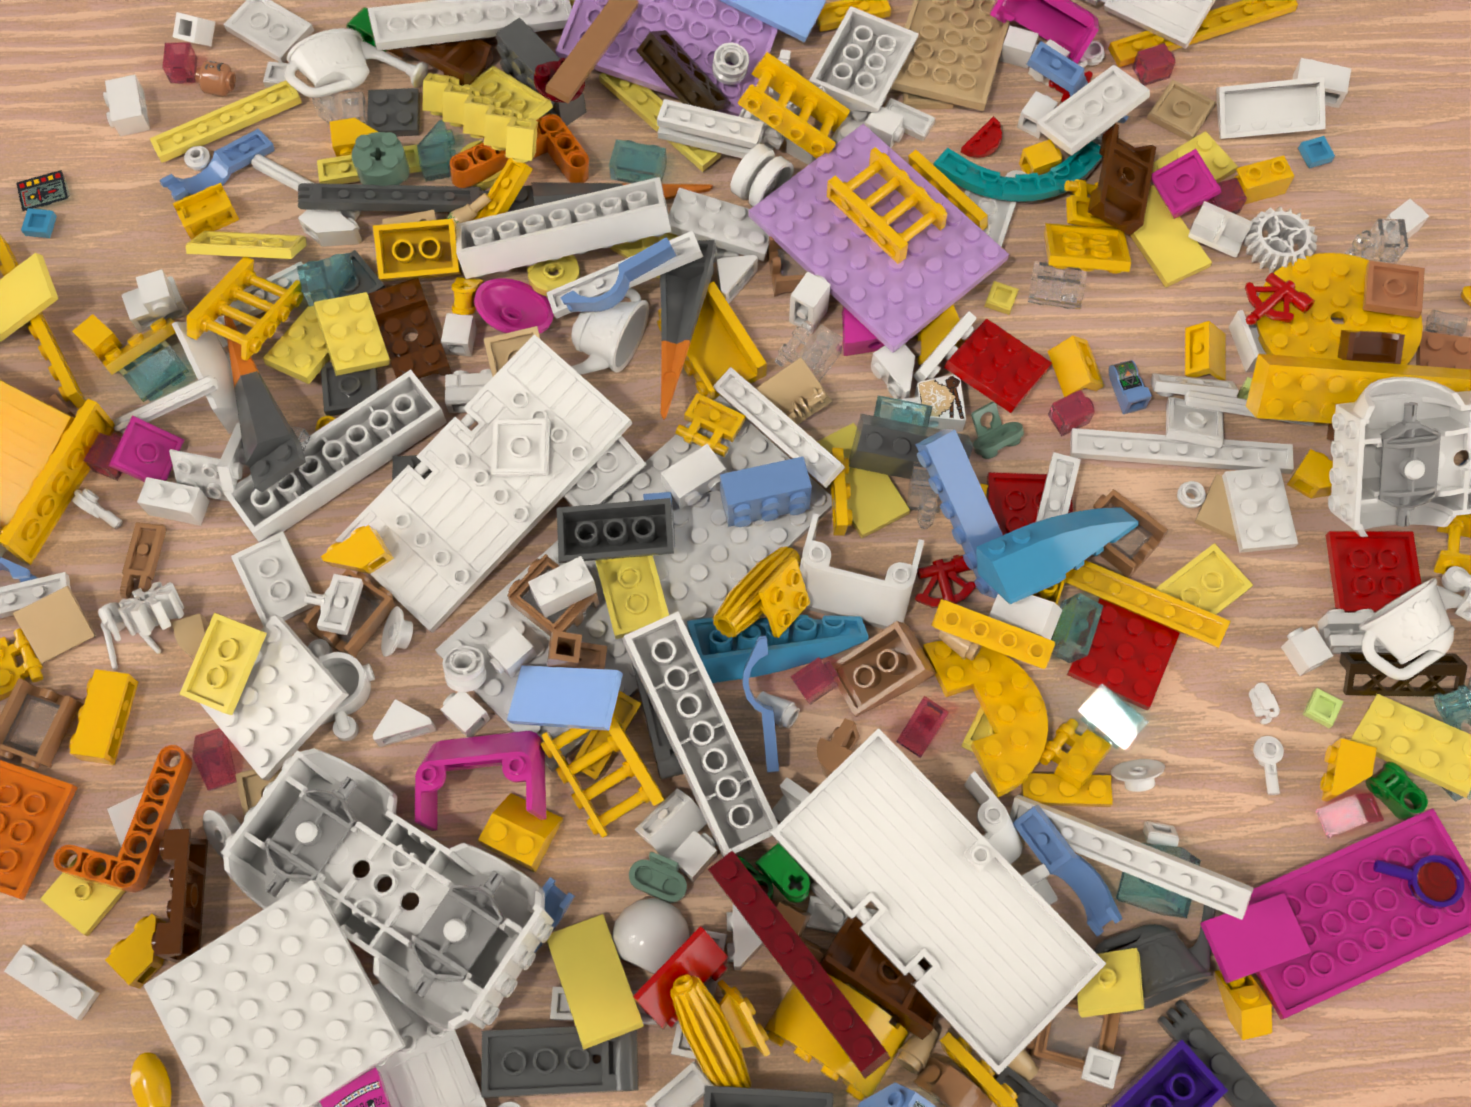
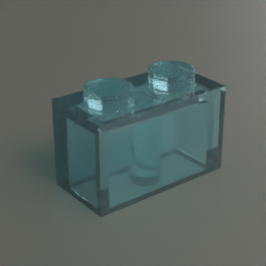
[609,139,667,183]
[1051,593,1103,663]
[1079,683,1149,749]

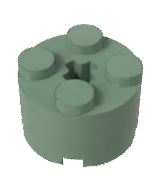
[352,132,410,186]

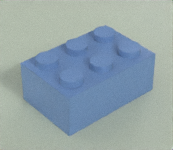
[720,456,812,527]

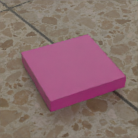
[1151,149,1222,219]
[108,415,185,482]

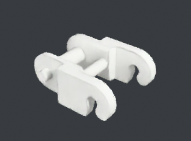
[1249,683,1280,725]

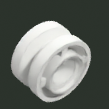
[712,43,749,85]
[442,646,486,692]

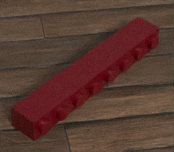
[708,850,890,1079]

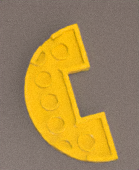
[922,640,1048,798]

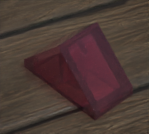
[896,696,949,758]
[192,728,237,791]
[1316,792,1385,838]

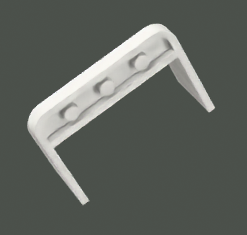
[799,513,924,629]
[964,771,1023,865]

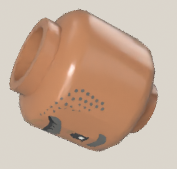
[195,60,236,96]

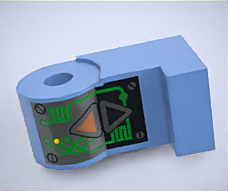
[1109,360,1152,415]

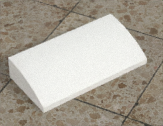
[1216,76,1326,139]

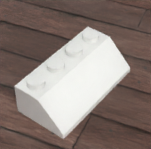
[172,322,239,434]

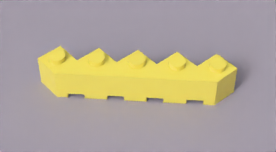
[423,73,538,163]

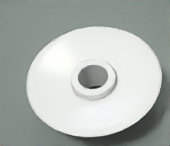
[381,606,413,657]
[1111,759,1165,792]
[203,810,241,858]

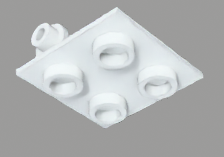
[169,449,230,502]

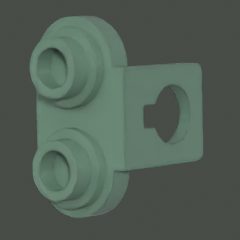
[971,402,1024,459]
[629,851,687,903]

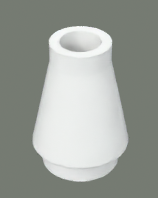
[757,691,800,729]

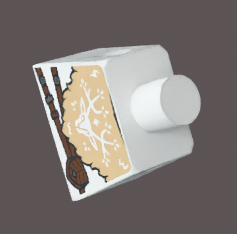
[901,374,966,432]

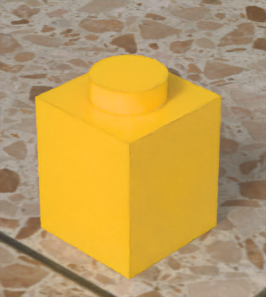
[1019,139,1062,175]
[72,314,123,362]

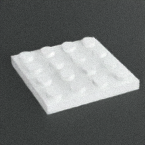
[200,615,349,781]

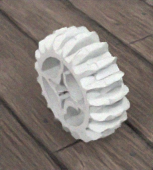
[1243,206,1318,274]

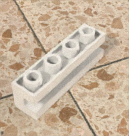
[657,99,763,159]
[1318,609,1390,654]

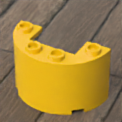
[764,974,908,1102]

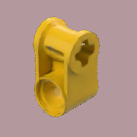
[451,277,485,315]

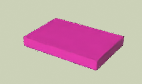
[1200,893,1311,983]

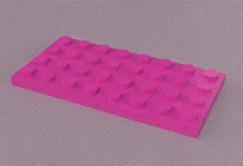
[1224,808,1471,1020]

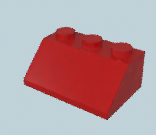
[633,926,728,1029]

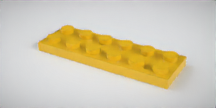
[0,399,115,565]

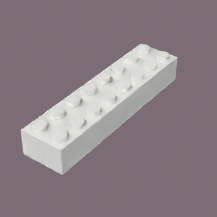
[456,177,672,279]
[223,370,447,542]
[623,611,778,857]

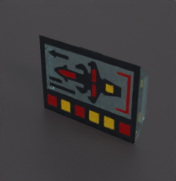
[16,170,70,212]

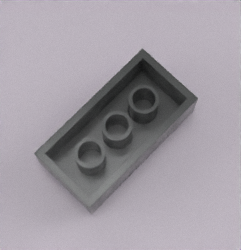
[496,17,586,126]

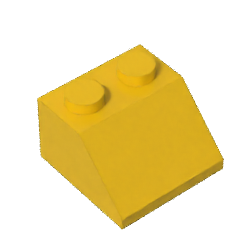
[478,793,563,872]

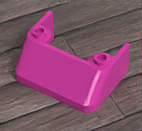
[990,0,1099,64]
[415,731,546,831]

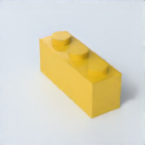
[69,669,139,765]

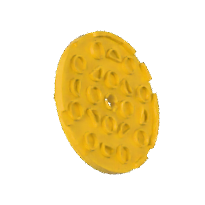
[1254,253,1423,365]

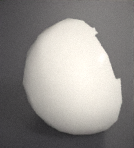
[611,898,690,974]

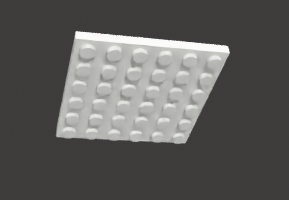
[143,880,406,1107]

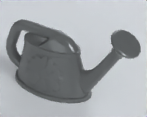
[1094,905,1216,1014]

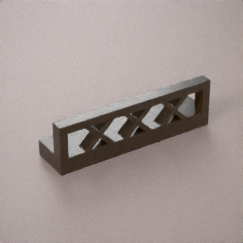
[636,30,731,111]
[1340,652,1468,697]

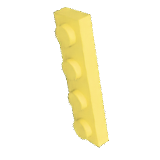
[317,144,423,184]

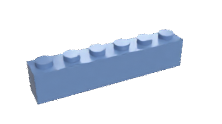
[915,429,1003,599]

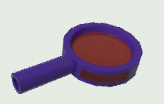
[1373,855,1465,909]

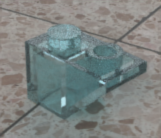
[417,120,456,182]
[296,253,356,306]

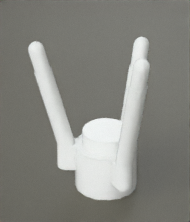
[98,602,162,670]

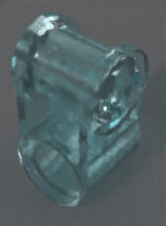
[1434,685,1471,730]

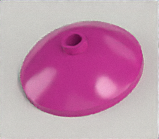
[474,278,554,334]

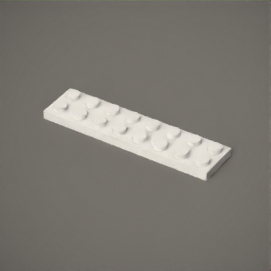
[368,0,572,51]

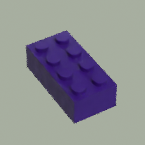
[1105,1039,1228,1107]

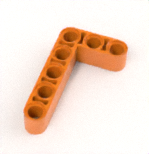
[450,114,589,188]
[53,745,193,893]

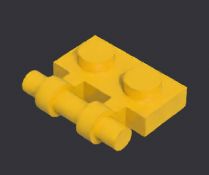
[1064,179,1115,229]
[675,393,745,457]
[0,628,44,701]
[1039,718,1112,789]

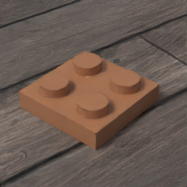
[1363,260,1425,318]
[1416,331,1471,369]

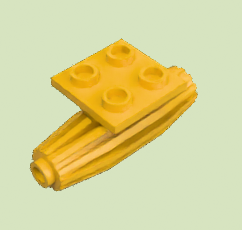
[713,546,810,638]
[670,975,771,1088]

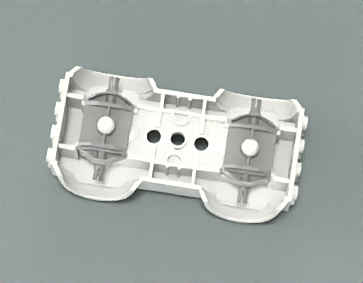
[1328,377,1471,537]
[221,748,554,1031]

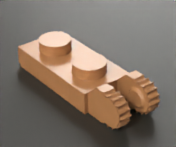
[120,522,167,599]

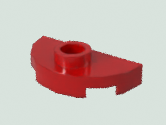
[960,116,1002,158]

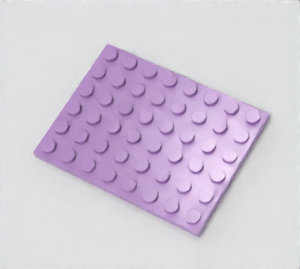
[556,0,778,116]
[749,124,1009,353]

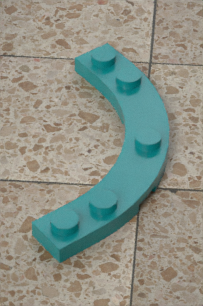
[933,141,1104,202]

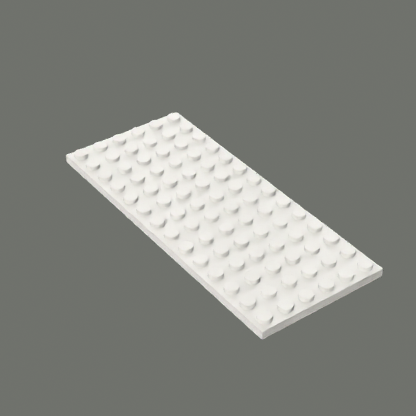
[435,396,832,772]

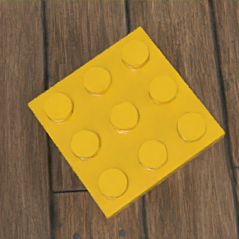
[1044,223,1131,274]

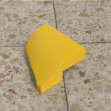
[917,305,968,365]

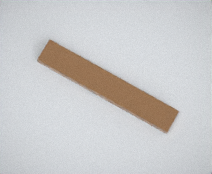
[545,0,639,104]

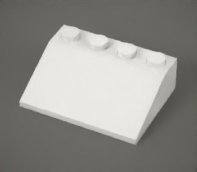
[809,6,919,112]

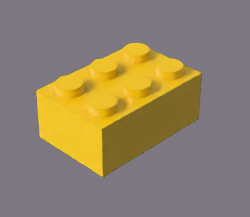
[373,219,462,282]

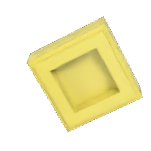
[984,281,1019,315]

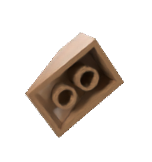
[827,621,936,717]

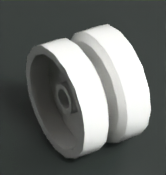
[731,144,794,207]

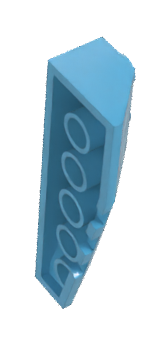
[976,507,1138,604]
[687,615,869,683]

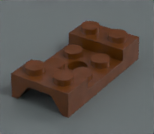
[386,39,493,86]
[1088,123,1156,236]
[368,278,452,379]
[1327,330,1405,441]
[151,828,208,963]
[820,916,938,1040]

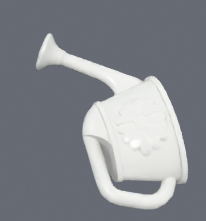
[284,28,428,98]
[571,288,649,375]
[1359,578,1463,680]

